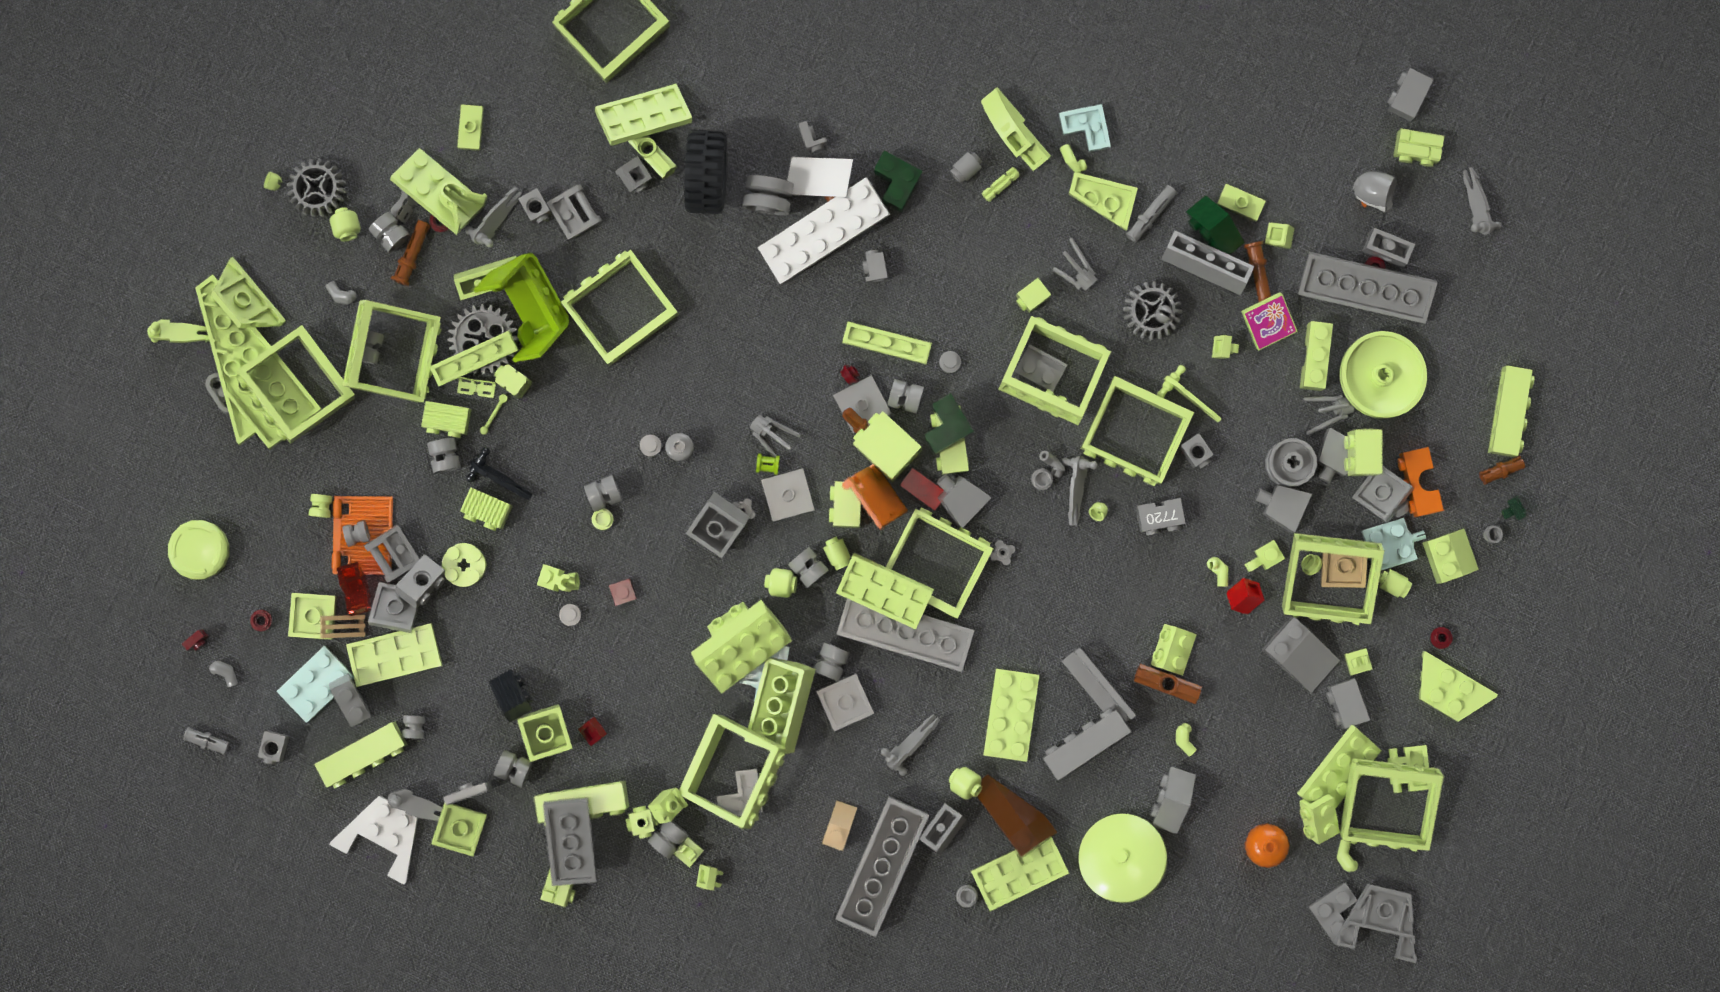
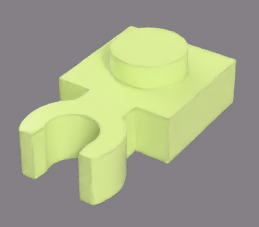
[537,564,575,592]

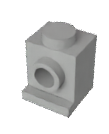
[615,156,652,193]
[862,250,888,284]

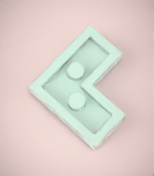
[1059,104,1111,152]

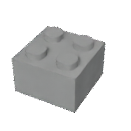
[686,492,750,558]

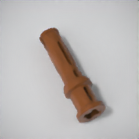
[390,220,430,286]
[1244,241,1271,302]

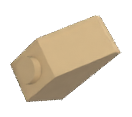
[822,801,857,851]

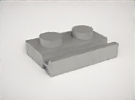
[1014,344,1068,391]

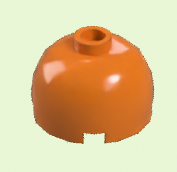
[1245,823,1290,868]

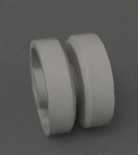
[742,175,794,216]
[1265,438,1317,487]

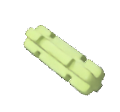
[982,167,1020,202]

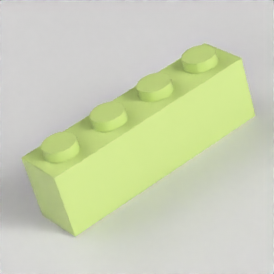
[1488,366,1535,457]
[314,722,408,789]

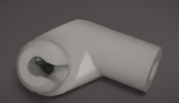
[1039,451,1065,478]

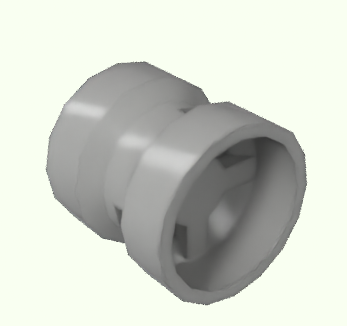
[343,520,370,547]
[402,715,425,739]

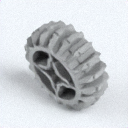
[287,159,346,217]
[1123,281,1182,340]

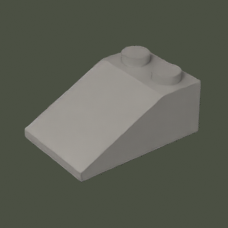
[1262,617,1340,693]

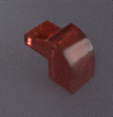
[337,562,371,617]

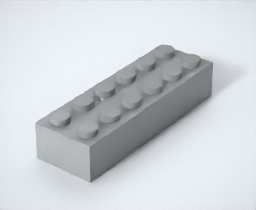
[835,796,929,937]

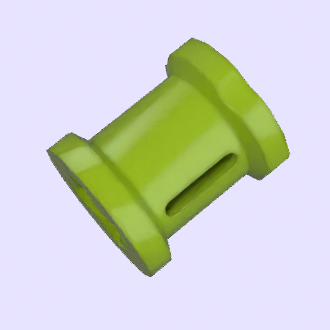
[756,453,780,475]

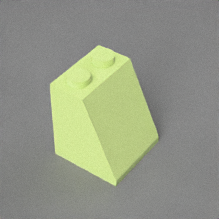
[853,412,922,483]

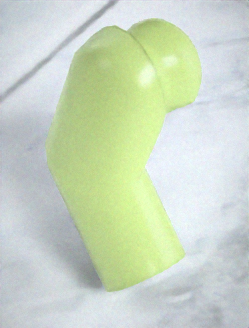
[1060,144,1087,173]
[1207,557,1229,587]
[1175,723,1197,757]

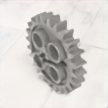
[447,304,519,375]

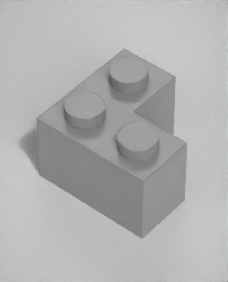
[1150,767,1196,834]

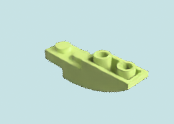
[981,87,1051,171]

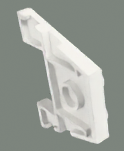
[329,796,418,885]

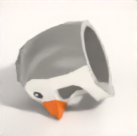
[1353,171,1396,213]

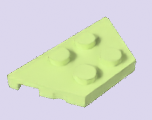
[211,257,286,328]
[1419,651,1498,722]

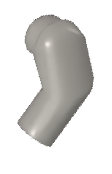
[325,281,357,305]
[209,661,238,688]

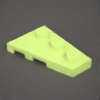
[1069,172,1138,231]

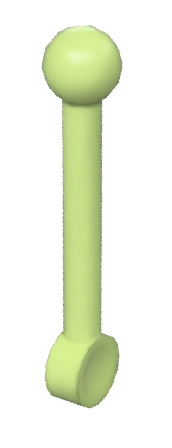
[480,394,508,435]

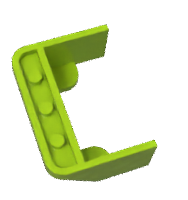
[473,253,569,362]

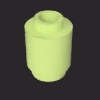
[823,536,851,570]
[1379,569,1412,598]

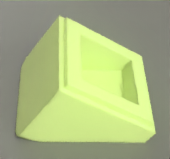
[1265,223,1294,249]

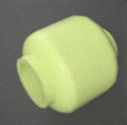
[330,207,361,242]
[764,568,797,598]
[949,767,982,800]

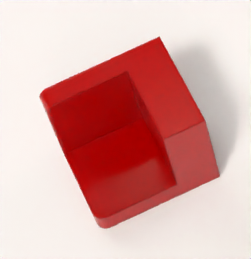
[1227,578,1264,614]

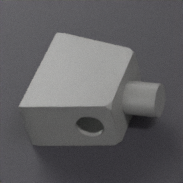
[1317,428,1348,483]
[937,474,991,528]
[1255,485,1312,533]

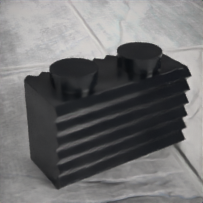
[489,669,533,723]

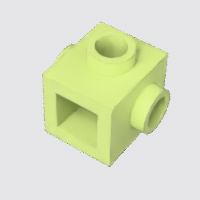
[626,806,659,839]

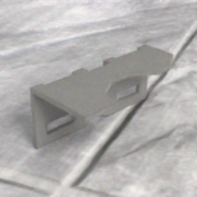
[391,188,418,224]

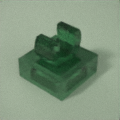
[1501,495,1527,520]

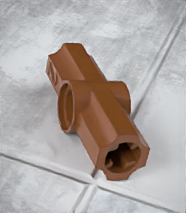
[1134,663,1202,704]

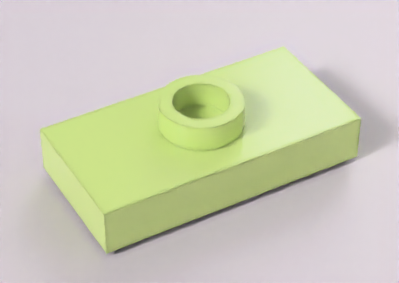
[458,105,484,150]
[1217,184,1266,221]

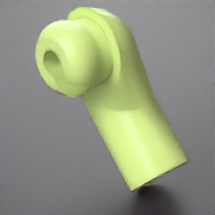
[1337,840,1358,872]

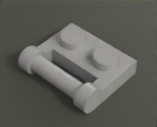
[547,184,602,241]
[364,525,420,583]

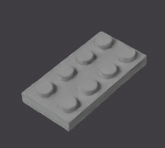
[543,798,597,886]

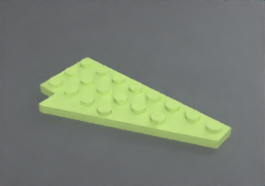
[195,275,322,450]

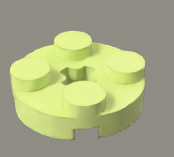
[442,543,487,587]

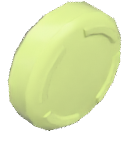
[168,520,229,580]

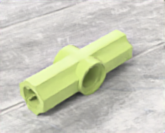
[628,135,677,180]

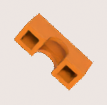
[1397,447,1444,517]

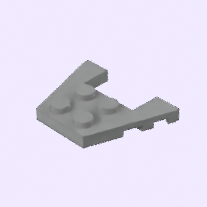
[1333,884,1417,963]

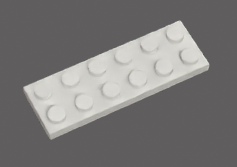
[758,177,890,284]

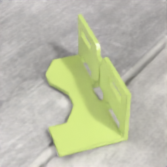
[457,377,496,398]

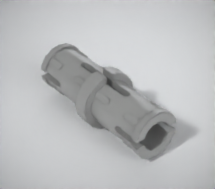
[183,727,230,755]

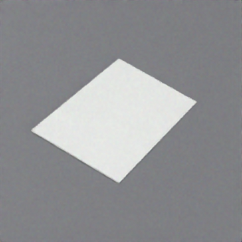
[787,157,853,197]

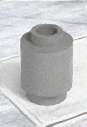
[950,152,982,184]

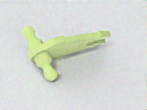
[147,319,209,343]
[1157,365,1222,422]

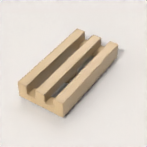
[320,615,365,638]

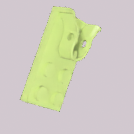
[390,148,487,235]

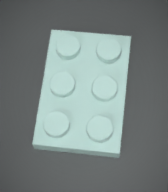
[277,646,354,723]

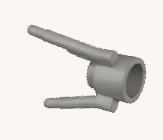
[1053,238,1098,291]
[1303,395,1354,435]
[749,414,800,457]

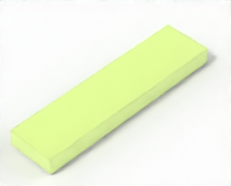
[842,322,932,365]
[430,330,519,386]

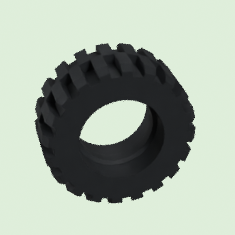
[684,129,727,214]

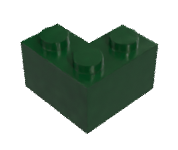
[874,150,922,213]
[1186,195,1245,255]
[924,394,973,455]

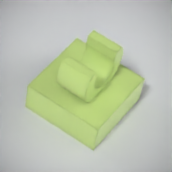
[1212,335,1239,359]
[1344,648,1372,675]
[674,837,704,868]
[696,864,723,890]

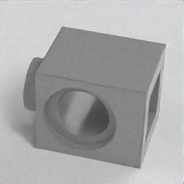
[518,188,552,224]
[1179,433,1214,469]
[258,730,290,765]

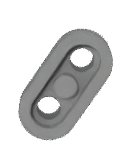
[205,373,229,414]

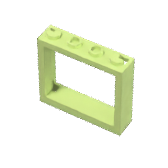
[553,0,670,83]
[561,250,679,366]
[342,300,441,403]
[998,316,1111,425]
[236,325,355,444]
[1080,376,1194,486]
[886,507,993,619]
[1282,533,1384,625]
[679,714,787,829]
[1340,758,1443,852]

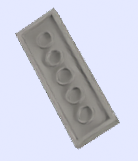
[1298,252,1437,324]
[836,598,974,672]

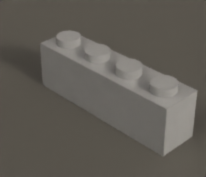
[1161,231,1254,295]
[1043,708,1131,780]

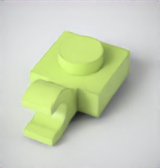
[1244,540,1285,572]

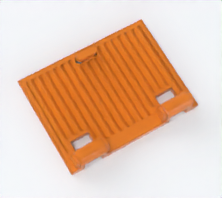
[842,464,908,529]
[332,496,393,575]

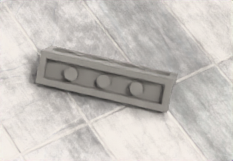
[1061,647,1136,722]

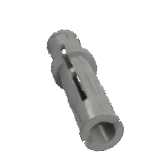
[1125,185,1178,243]

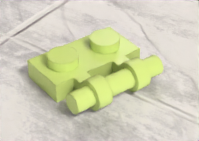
[1387,745,1430,793]

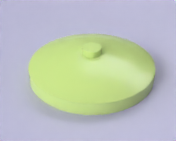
[1340,331,1427,419]
[1079,814,1167,903]

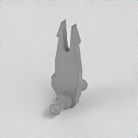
[1463,167,1502,234]
[465,187,522,247]
[1061,456,1098,526]
[881,714,940,776]
[387,789,443,821]

